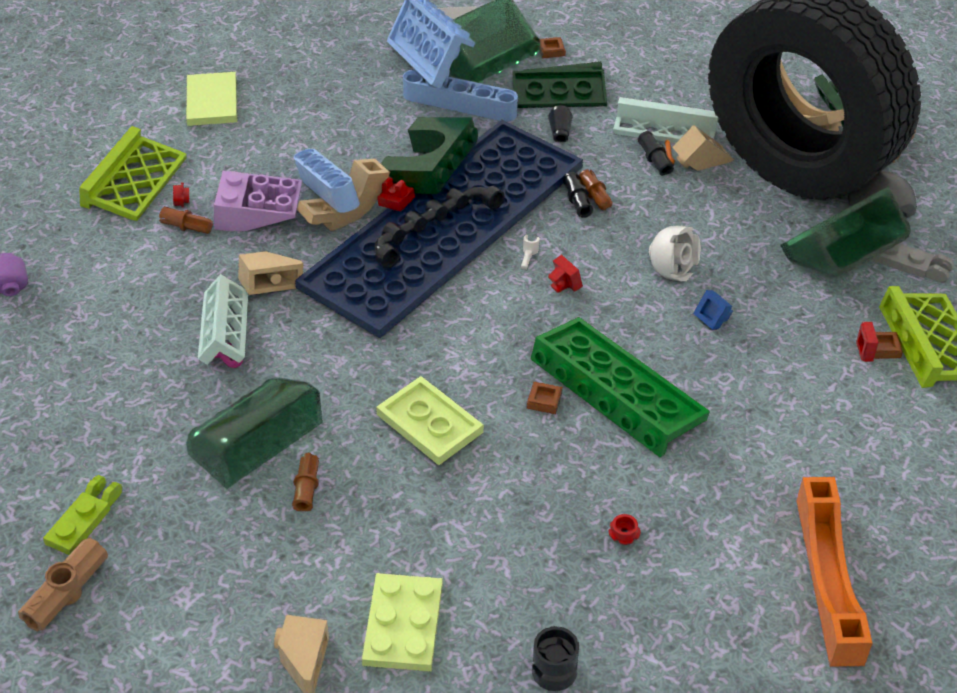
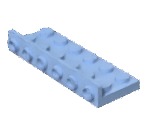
[387,0,475,89]

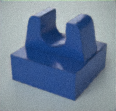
[693,290,733,330]

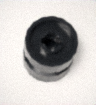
[532,626,579,691]

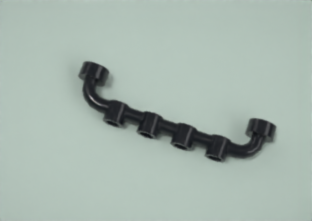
[374,186,505,268]

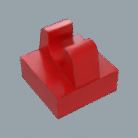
[377,177,415,212]
[548,254,583,293]

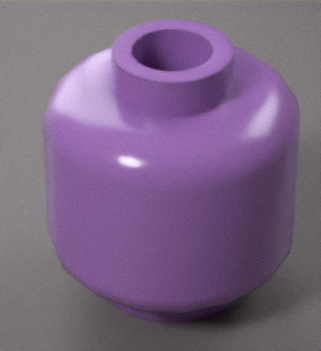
[0,253,28,296]

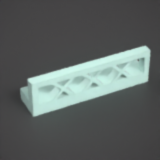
[613,97,718,143]
[198,274,248,365]

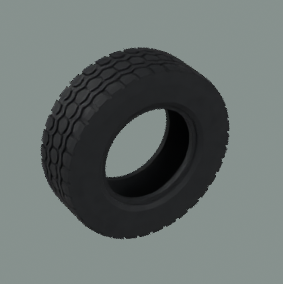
[708,0,921,200]

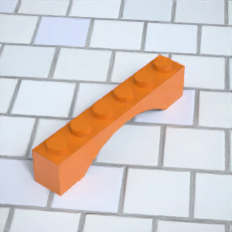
[796,477,873,667]

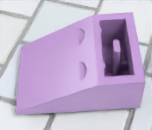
[214,171,302,232]

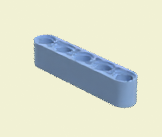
[403,70,518,122]
[294,149,360,213]

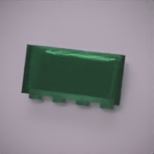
[449,0,540,83]
[780,186,911,277]
[186,377,323,489]

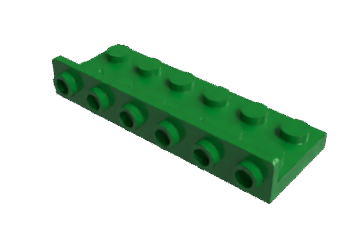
[531,317,710,457]

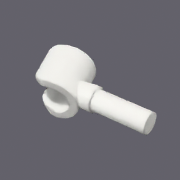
[521,235,540,270]

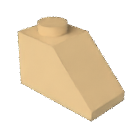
[673,125,734,171]
[238,251,303,295]
[274,615,329,693]

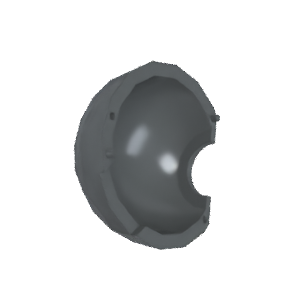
[848,171,917,227]

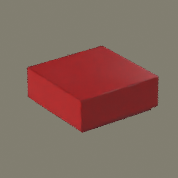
[856,322,879,362]

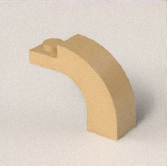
[297,159,390,231]

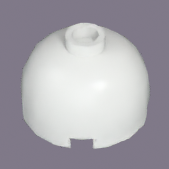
[649,226,701,281]

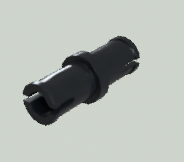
[638,131,674,176]
[563,172,593,218]

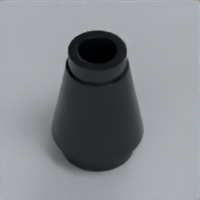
[548,105,573,142]

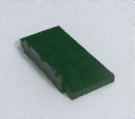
[512,68,607,108]

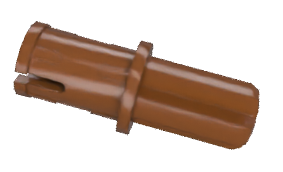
[579,169,613,211]
[159,206,213,234]
[292,452,319,511]

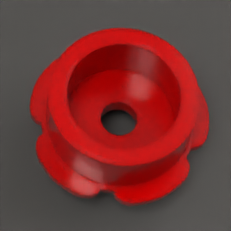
[173,182,189,207]
[608,514,641,545]

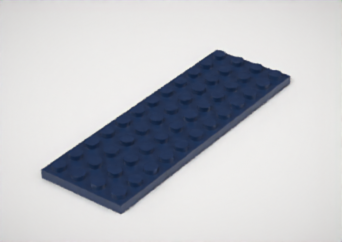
[295,120,583,338]

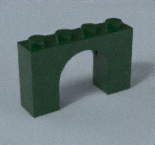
[380,117,478,194]

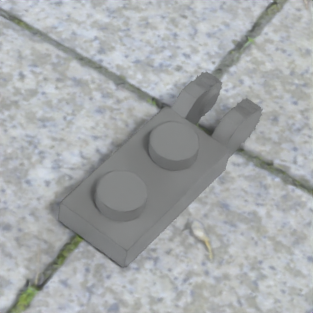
[871,238,954,283]

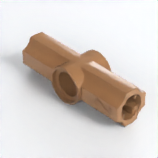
[18,537,108,632]

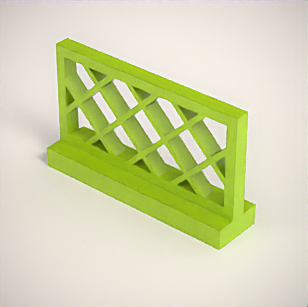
[79,126,187,221]
[879,286,957,388]

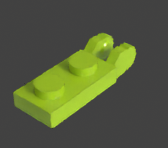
[43,475,123,555]

